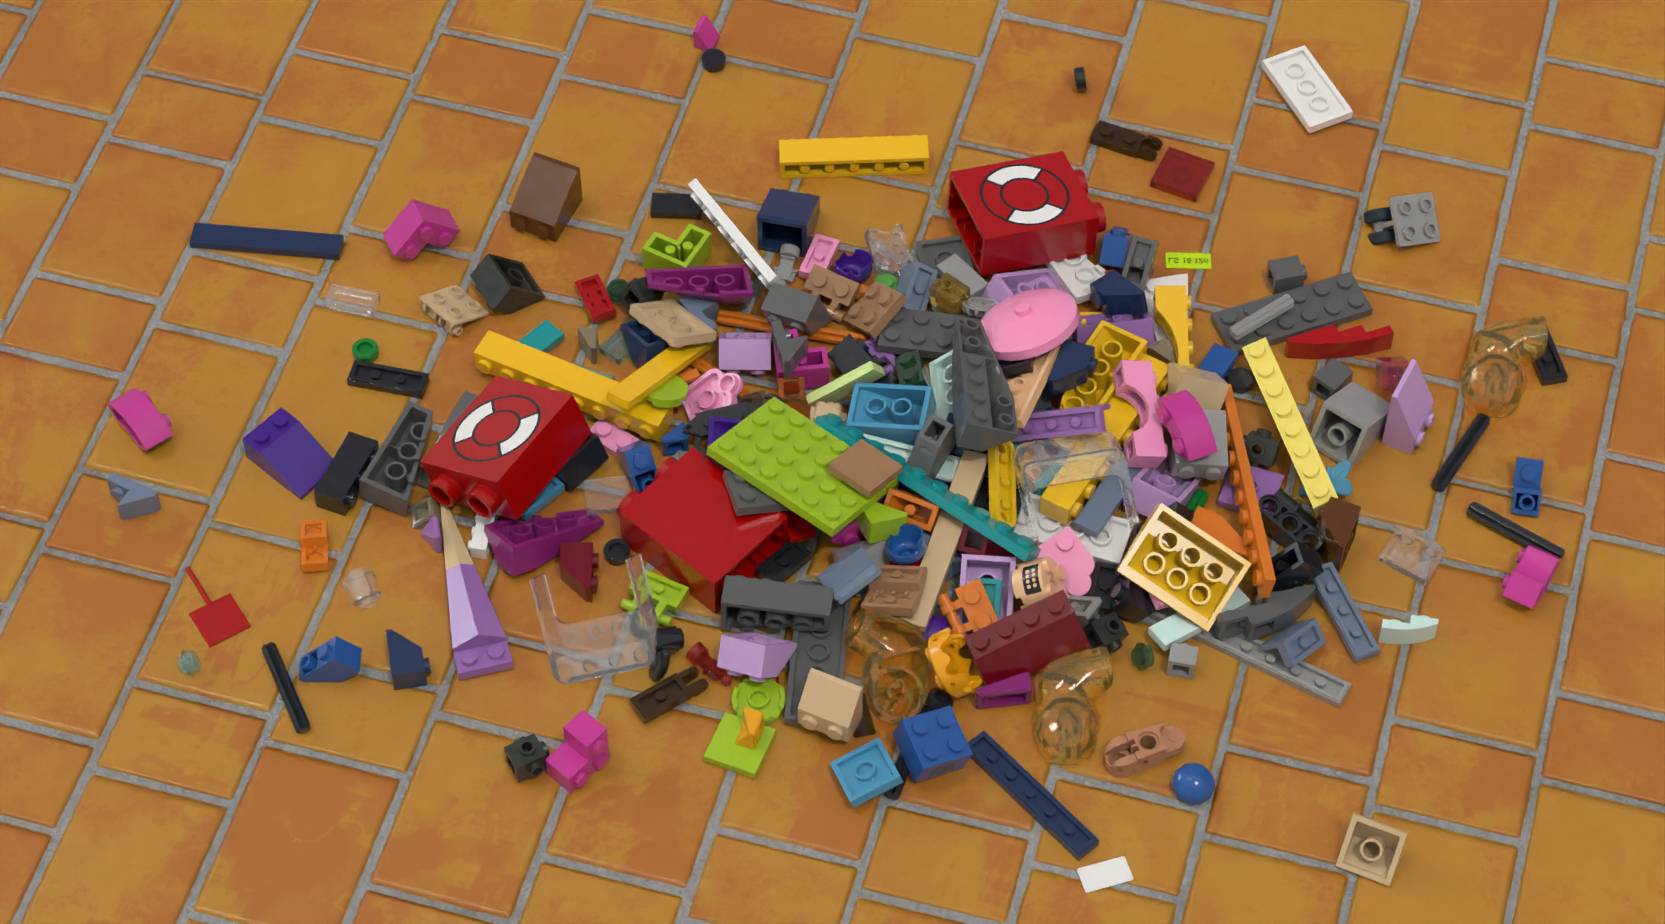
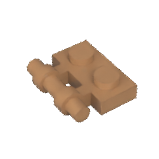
[804,264,861,323]

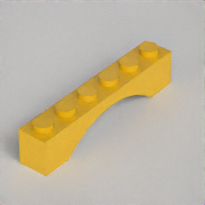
[1153,285,1194,435]

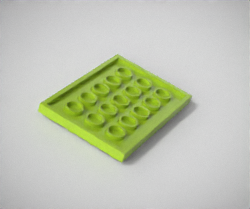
[706,397,898,537]

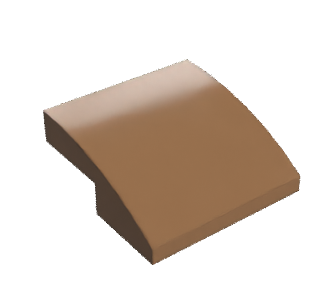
[861,564,928,617]

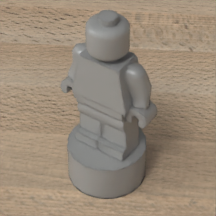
[773,244,800,286]

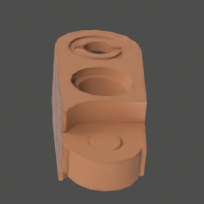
[1104,723,1186,778]

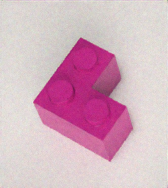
[383,199,460,260]
[772,329,829,391]
[545,710,610,794]

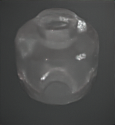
[342,567,382,610]

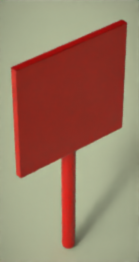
[185,566,251,648]

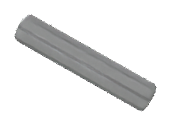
[1229,294,1294,340]

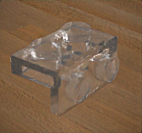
[864,224,912,277]
[1379,524,1445,586]

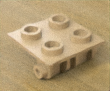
[419,285,490,336]

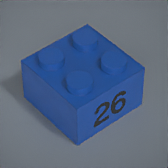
[893,705,973,783]

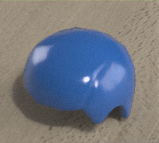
[885,524,927,566]
[1170,762,1215,805]

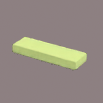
[805,361,885,406]

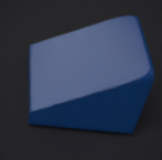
[661,422,689,456]

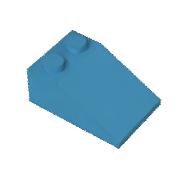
[846,382,936,446]

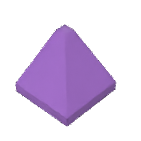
[421,516,442,553]

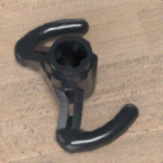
[631,601,684,682]

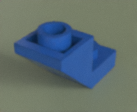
[1198,343,1239,380]
[1511,456,1544,517]

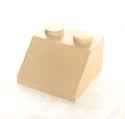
[798,668,863,743]

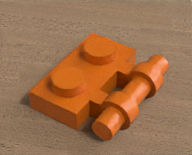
[938,578,999,646]

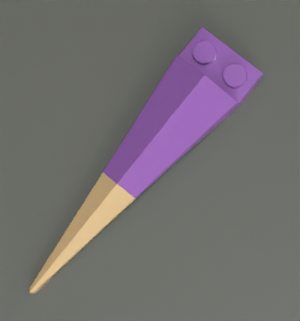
[440,504,513,680]

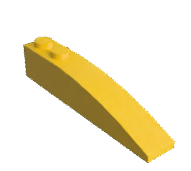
[1047,320,1148,456]

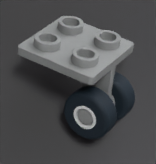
[1363,192,1441,247]

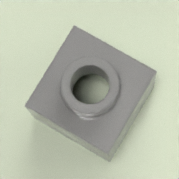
[1166,643,1199,680]

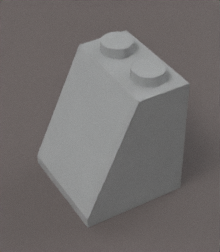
[1310,381,1390,470]
[1164,409,1228,480]

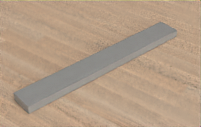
[1148,604,1351,708]

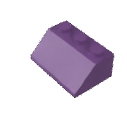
[1071,313,1154,345]

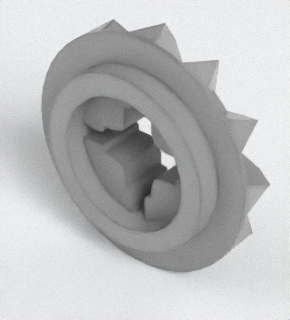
[962,297,998,317]

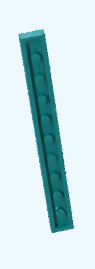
[814,413,1041,562]

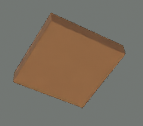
[827,439,903,498]

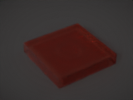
[1150,147,1215,202]

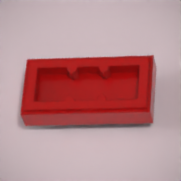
[574,274,617,324]

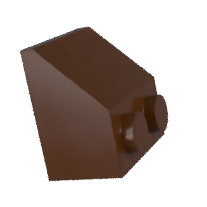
[1316,496,1361,574]

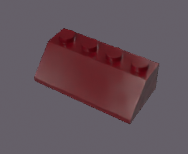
[964,589,1091,685]

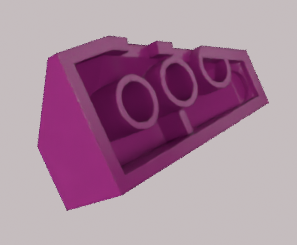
[645,264,753,306]
[484,509,604,576]

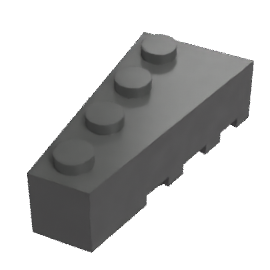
[359,401,433,518]
[721,575,834,632]

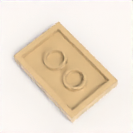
[629,299,717,348]

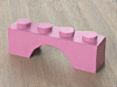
[1113,360,1168,468]

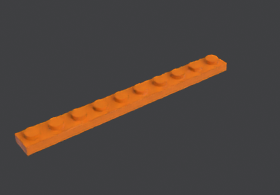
[1221,384,1276,598]

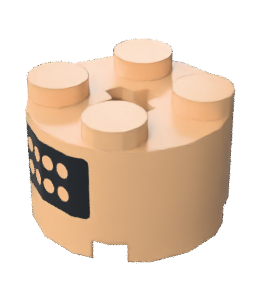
[1012,556,1070,609]

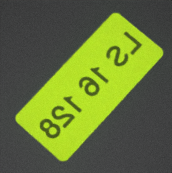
[1166,252,1212,269]

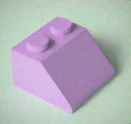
[719,332,772,374]
[717,632,797,682]

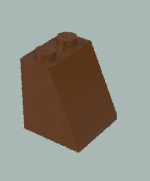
[509,152,583,242]

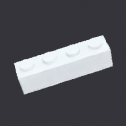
[468,513,499,559]

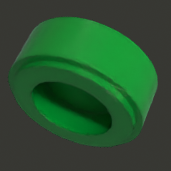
[352,338,379,363]

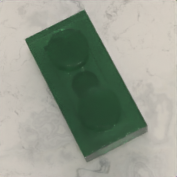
[894,348,928,386]

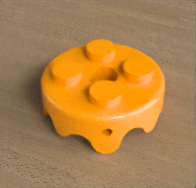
[925,628,982,698]

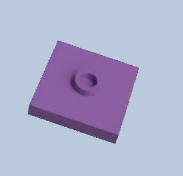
[1217,465,1284,513]

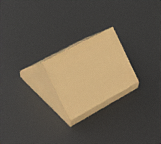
[1168,362,1229,410]
[1335,813,1408,886]

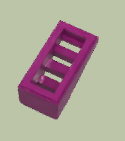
[975,672,1032,709]

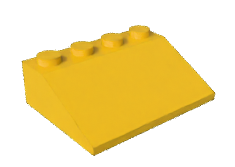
[1117,503,1252,632]

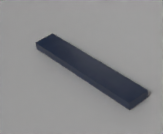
[189,223,344,260]
[968,731,1099,861]

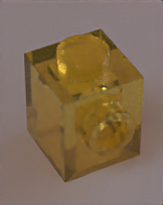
[929,272,970,315]

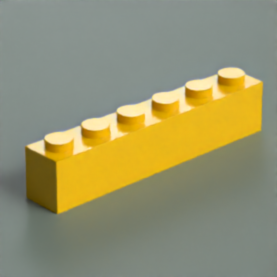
[779,135,929,179]

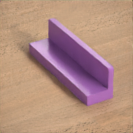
[1011,403,1111,442]

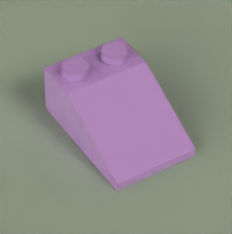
[981,268,1065,303]
[1382,359,1435,455]
[1123,457,1205,517]
[958,554,1018,635]

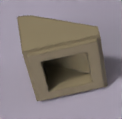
[578,327,599,364]
[1147,339,1177,364]
[410,495,442,529]

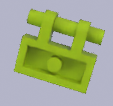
[620,568,689,626]

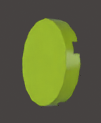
[642,375,689,408]
[731,677,786,726]

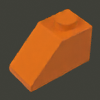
[884,488,942,532]

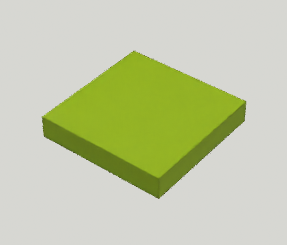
[703,712,776,779]

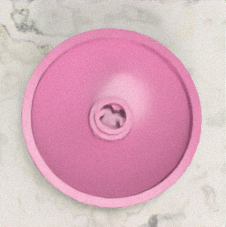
[981,288,1080,361]

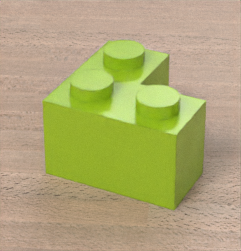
[642,223,712,269]

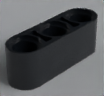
[1258,494,1323,553]

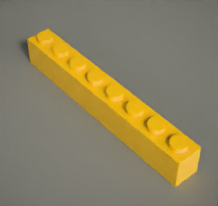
[473,330,673,442]
[1039,353,1168,526]

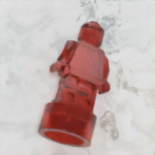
[686,642,732,687]

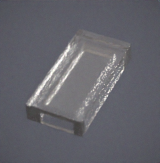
[323,283,380,318]

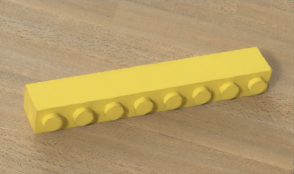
[1242,337,1339,521]

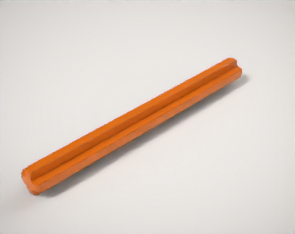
[717,310,867,344]

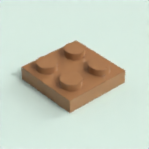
[843,280,908,339]

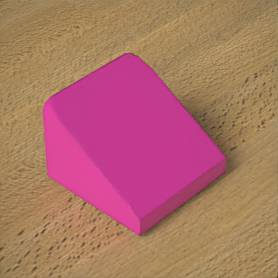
[693,15,719,51]

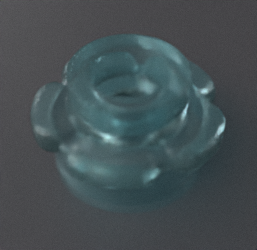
[177,650,200,676]

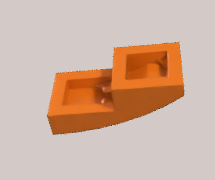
[300,519,329,573]

